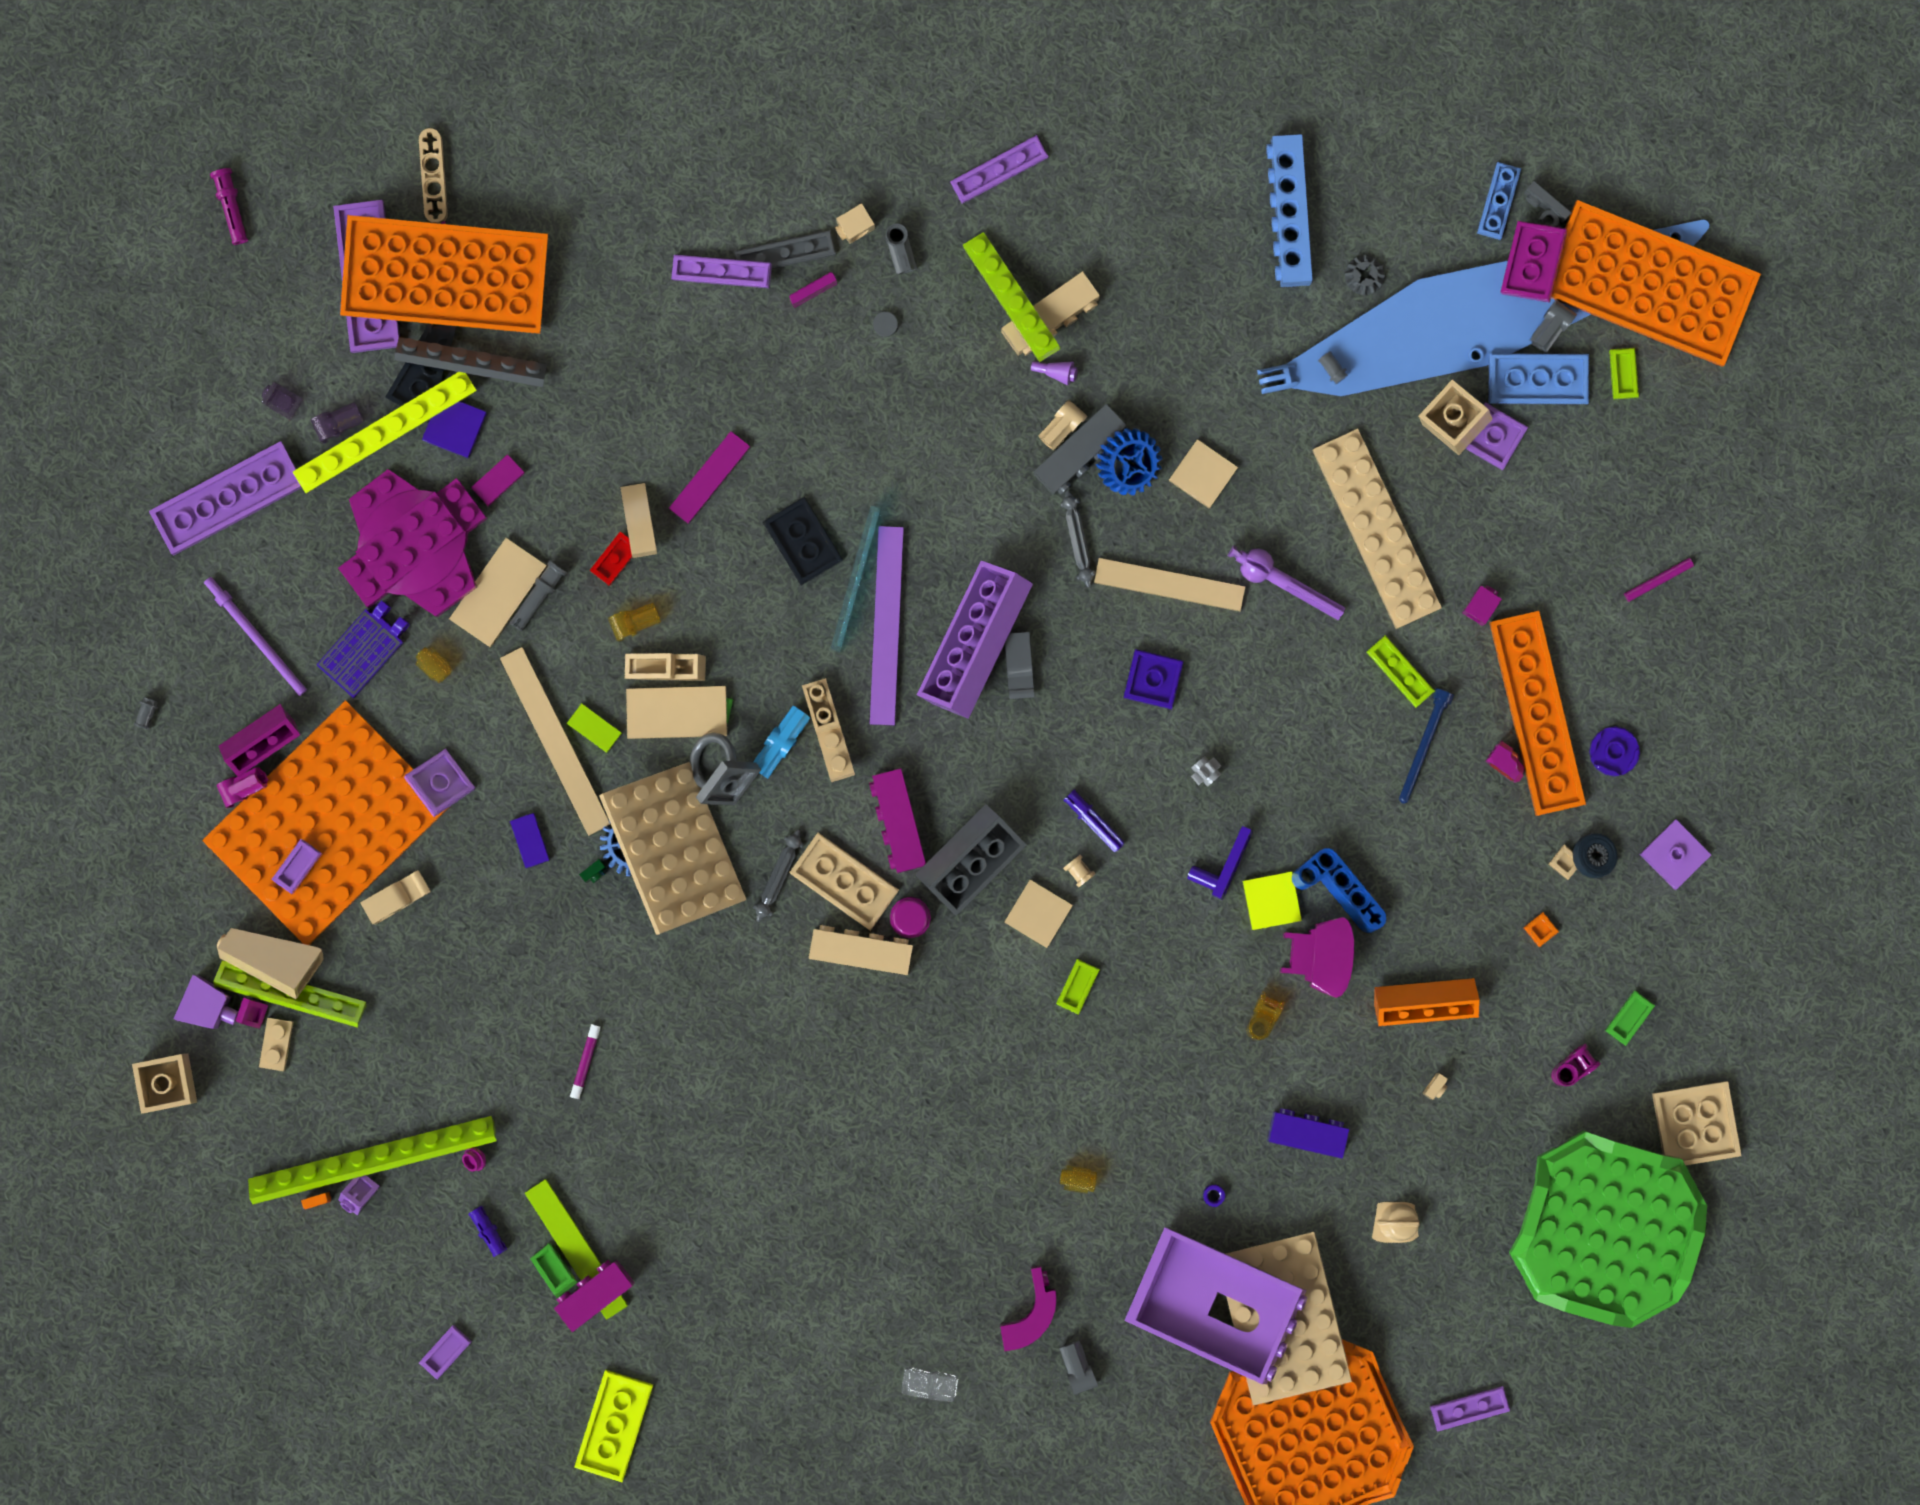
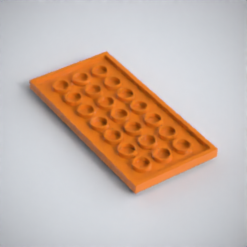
[1551,200,1761,367]
[340,215,548,334]

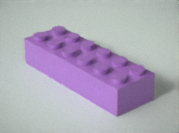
[917,561,1033,719]

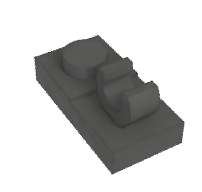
[1524,181,1571,227]

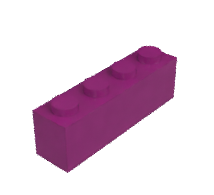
[869,769,926,874]

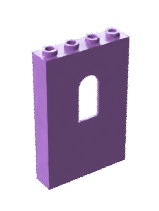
[1125,1227,1307,1384]

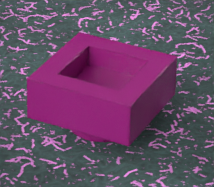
[235,998,268,1029]

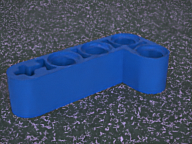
[1292,848,1386,933]

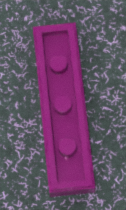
[669,431,751,524]

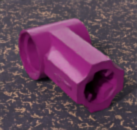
[216,767,268,808]

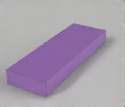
[1430,1386,1510,1431]

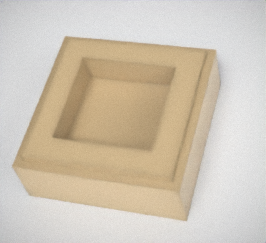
[1548,845,1577,880]

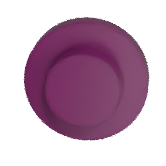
[462,1147,486,1172]

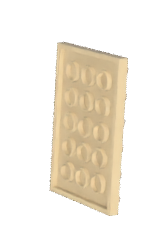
[600,762,746,935]
[1226,1232,1353,1406]

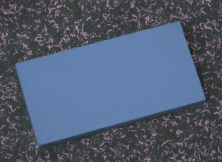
[1488,354,1589,404]

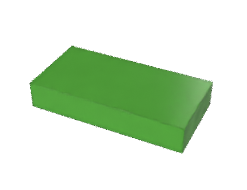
[1605,991,1655,1046]
[530,1243,577,1298]

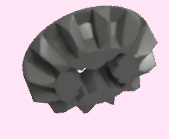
[1345,255,1385,295]

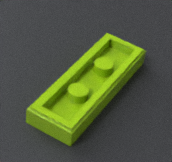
[1366,635,1435,708]

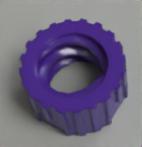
[1202,1184,1225,1207]

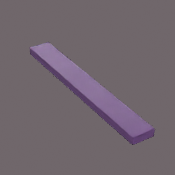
[870,526,904,726]

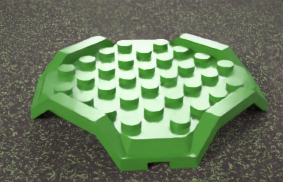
[1509,1130,1707,1328]

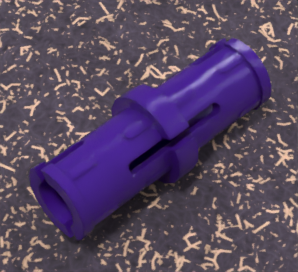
[468,1206,507,1257]

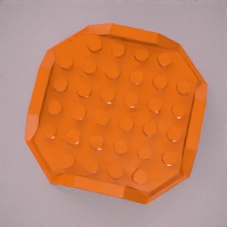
[1210,1339,1414,1505]

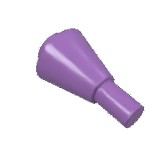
[1031,361,1078,386]

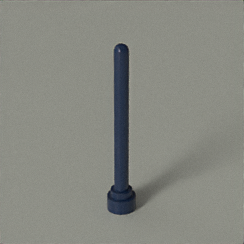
[1399,688,1454,804]

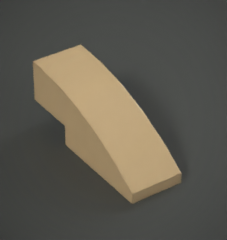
[620,483,657,558]
[625,653,706,681]

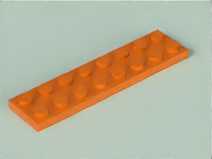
[1489,611,1586,816]

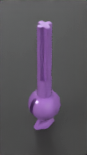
[1227,545,1345,620]

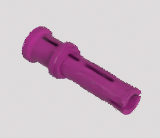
[210,168,248,245]

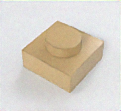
[1422,1073,1448,1100]

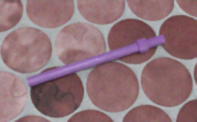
[204,577,307,696]

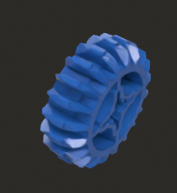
[1096,428,1163,495]

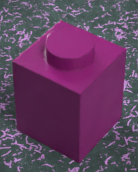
[1462,585,1502,626]

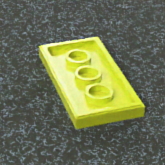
[574,1369,654,1482]

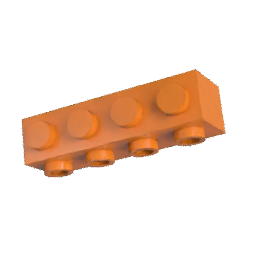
[1374,978,1480,1026]

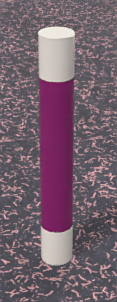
[570,1024,601,1099]

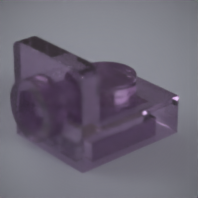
[261,381,303,421]

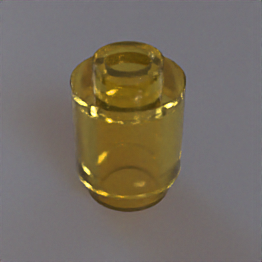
[415,647,453,683]
[1059,1165,1097,1194]

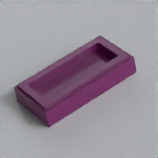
[789,272,837,308]
[471,454,525,507]

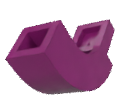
[1000,1266,1056,1351]

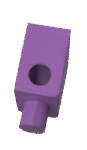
[174,975,239,1029]

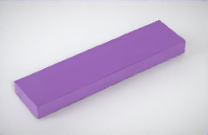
[950,135,1049,204]
[671,255,772,288]

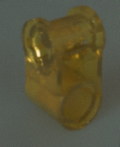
[1246,991,1285,1041]

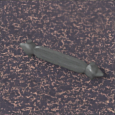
[1060,490,1096,588]
[753,830,804,922]

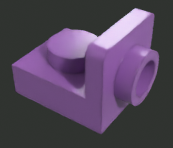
[338,1175,380,1215]

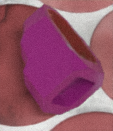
[1485,740,1524,783]

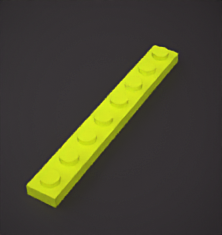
[293,372,477,494]

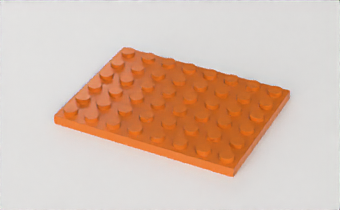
[202,700,451,945]

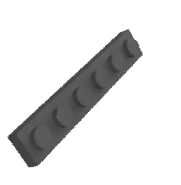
[394,337,547,387]

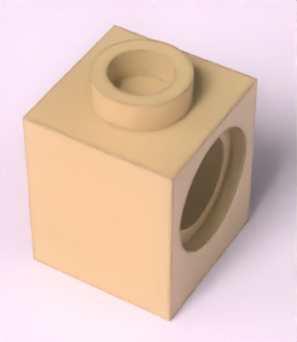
[835,203,875,244]

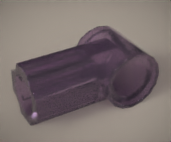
[310,402,364,444]

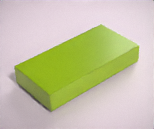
[1609,348,1639,400]
[567,703,622,753]
[1056,959,1100,1015]

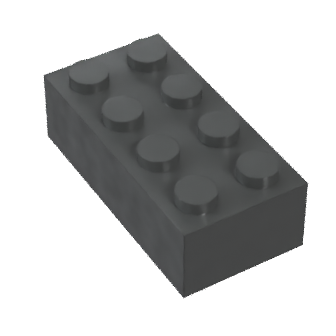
[915,804,1026,916]

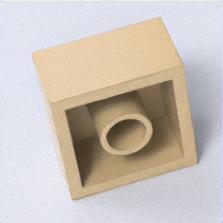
[1418,380,1493,455]
[132,1053,197,1114]

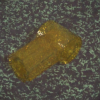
[608,602,662,642]

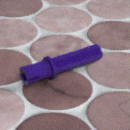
[1063,789,1124,852]

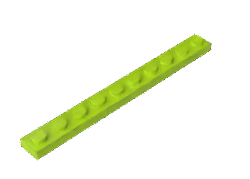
[248,1116,497,1204]

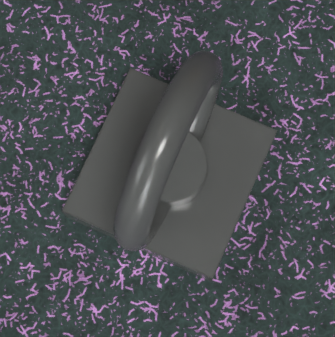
[690,732,761,805]

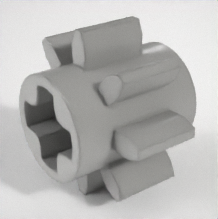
[1191,756,1221,787]

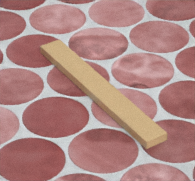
[500,647,611,836]

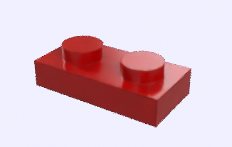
[590,532,633,586]

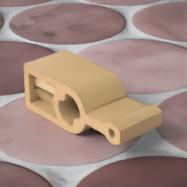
[360,870,431,925]

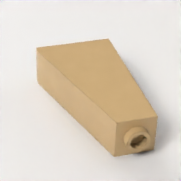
[217,928,324,999]

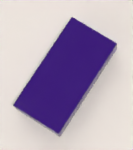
[510,813,550,869]

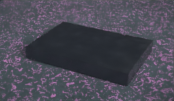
[763,497,843,586]

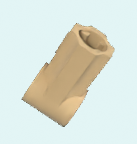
[1038,400,1088,451]

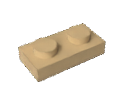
[259,1018,294,1071]

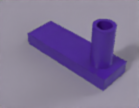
[1187,826,1253,901]

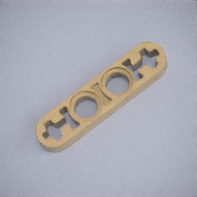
[419,128,448,224]

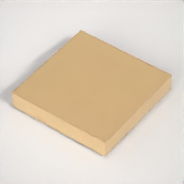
[1169,439,1238,509]
[1004,880,1073,948]

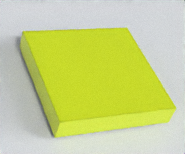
[1242,872,1302,930]

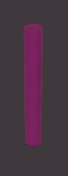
[1624,558,1694,602]

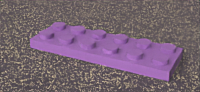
[333,200,400,353]
[149,441,302,556]

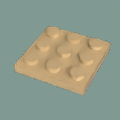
[1652,1081,1741,1165]

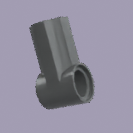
[885,223,917,275]
[1529,300,1577,352]
[1059,1340,1098,1395]

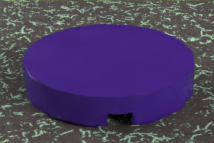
[1589,727,1640,777]

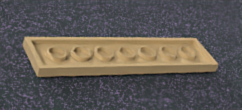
[1312,429,1442,629]

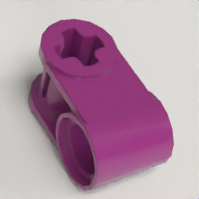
[1551,1043,1601,1086]

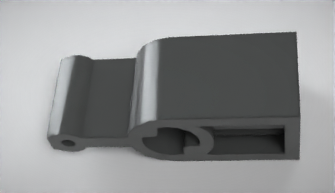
[1005,632,1034,700]

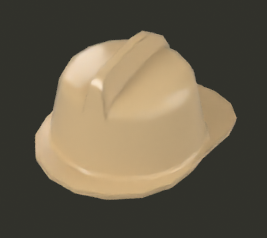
[1372,1202,1420,1243]

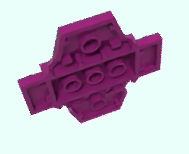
[338,469,488,618]

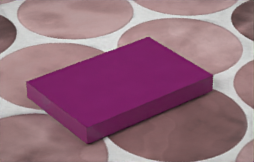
[1500,221,1567,303]

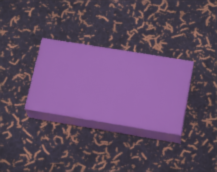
[271,839,323,894]
[419,1325,472,1380]

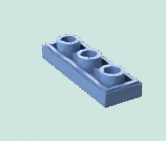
[1477,162,1521,240]

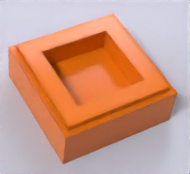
[1523,912,1559,947]
[301,1192,332,1209]

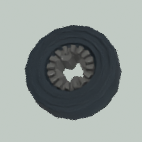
[1573,833,1618,878]

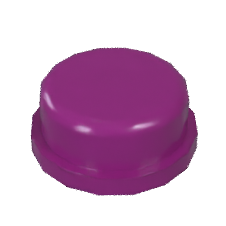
[890,897,931,938]

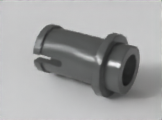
[1318,351,1348,384]
[134,697,159,730]

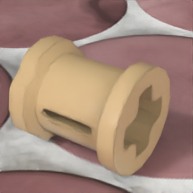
[1063,854,1096,888]

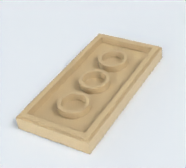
[449,538,548,648]
[626,686,727,739]
[789,833,899,931]

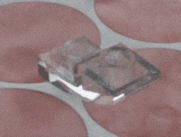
[901,1367,958,1402]

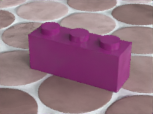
[218,704,300,777]
[554,1259,635,1332]

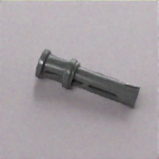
[509,560,567,632]

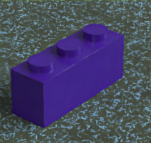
[1267,1108,1349,1159]

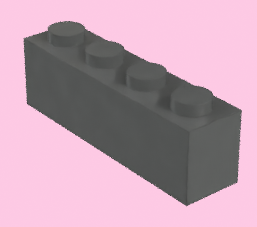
[1033,404,1127,496]

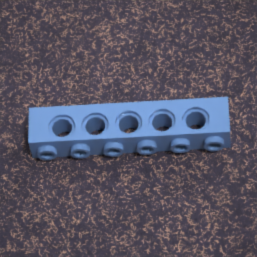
[1266,134,1312,287]

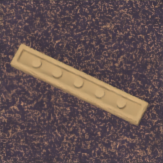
[1094,558,1245,612]

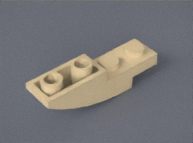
[802,678,855,782]

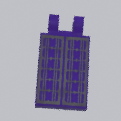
[317,600,410,698]

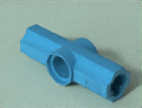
[754,706,811,779]

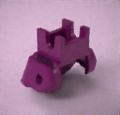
[1280,917,1354,998]

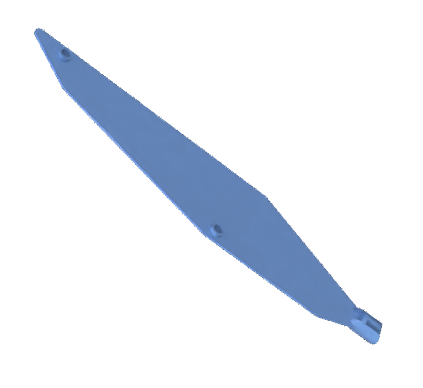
[1257,220,1709,396]

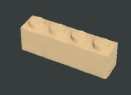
[1001,271,1100,356]
[809,925,913,975]

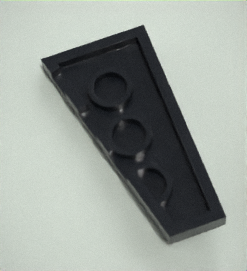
[385,324,457,423]

